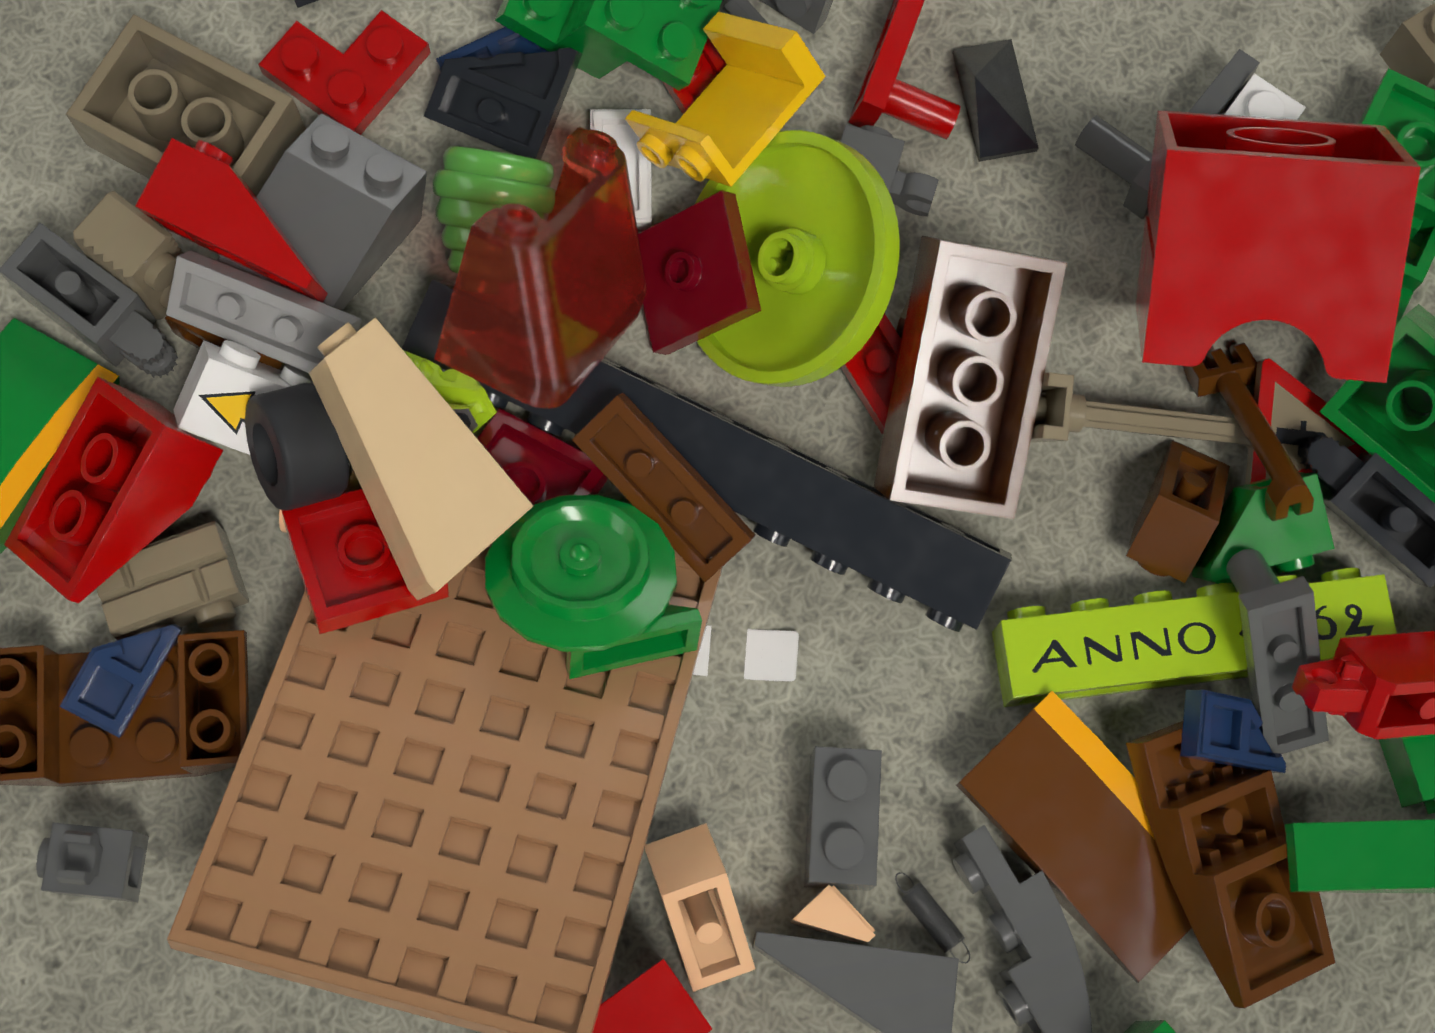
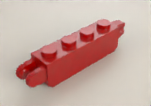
[1292,631,1435,740]

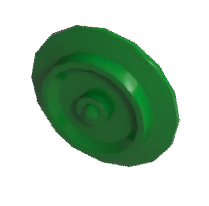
[485,495,677,652]

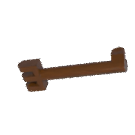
[1183,343,1314,521]

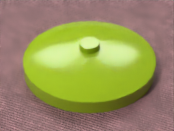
[695,130,900,387]

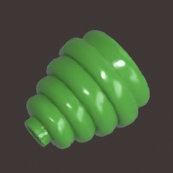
[433,146,557,293]

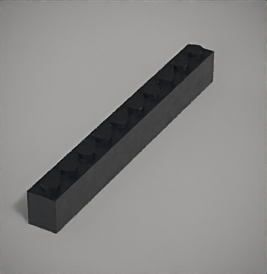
[402,279,1012,632]

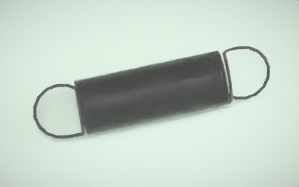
[895,872,970,964]

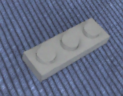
[166,250,362,373]

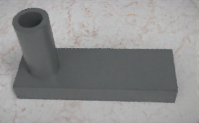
[1075,49,1260,220]
[1226,549,1329,754]

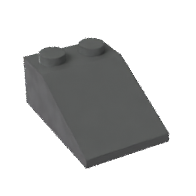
[217,113,427,311]

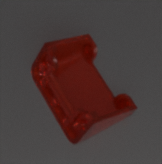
[434,127,647,409]

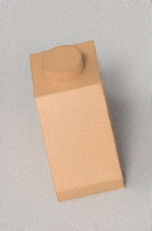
[644,823,755,992]

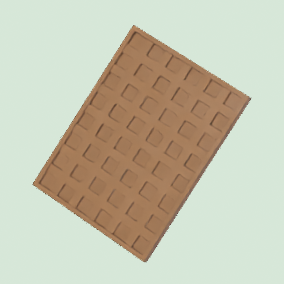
[167,470,723,1033]

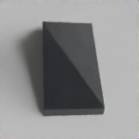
[952,39,1039,162]

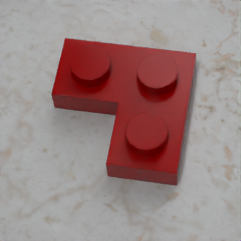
[258,10,431,135]

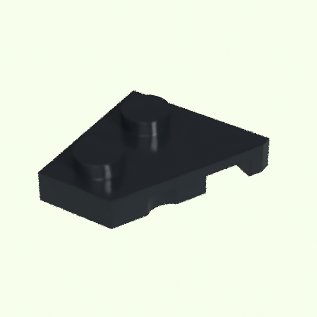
[423,48,582,160]

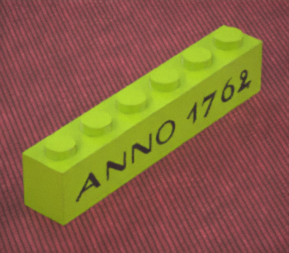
[992,568,1397,707]

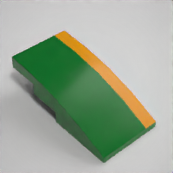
[0,318,120,554]

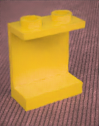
[625,12,826,187]

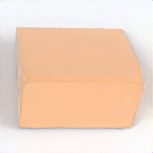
[790,885,875,944]

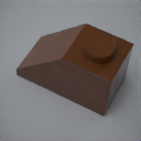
[1126,440,1230,583]

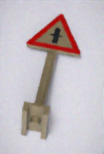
[1030,358,1367,484]

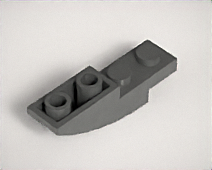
[953,825,1092,1033]

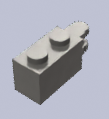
[0,223,178,378]

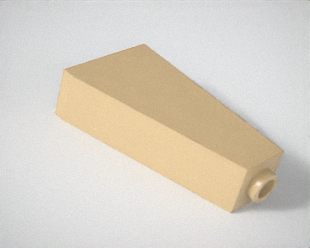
[309,317,533,600]

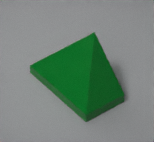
[566,604,702,679]

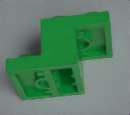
[495,0,722,91]

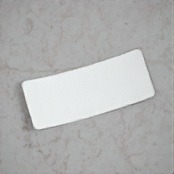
[693,626,799,682]

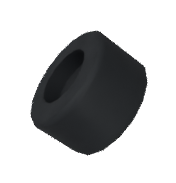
[245,383,349,511]

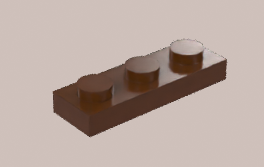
[572,393,756,582]

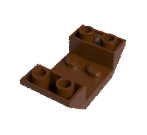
[0,630,249,787]

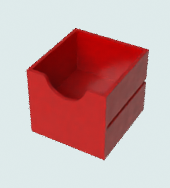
[1136,110,1421,383]

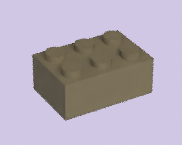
[66,14,306,197]

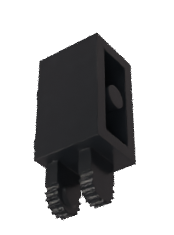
[1298,436,1435,588]

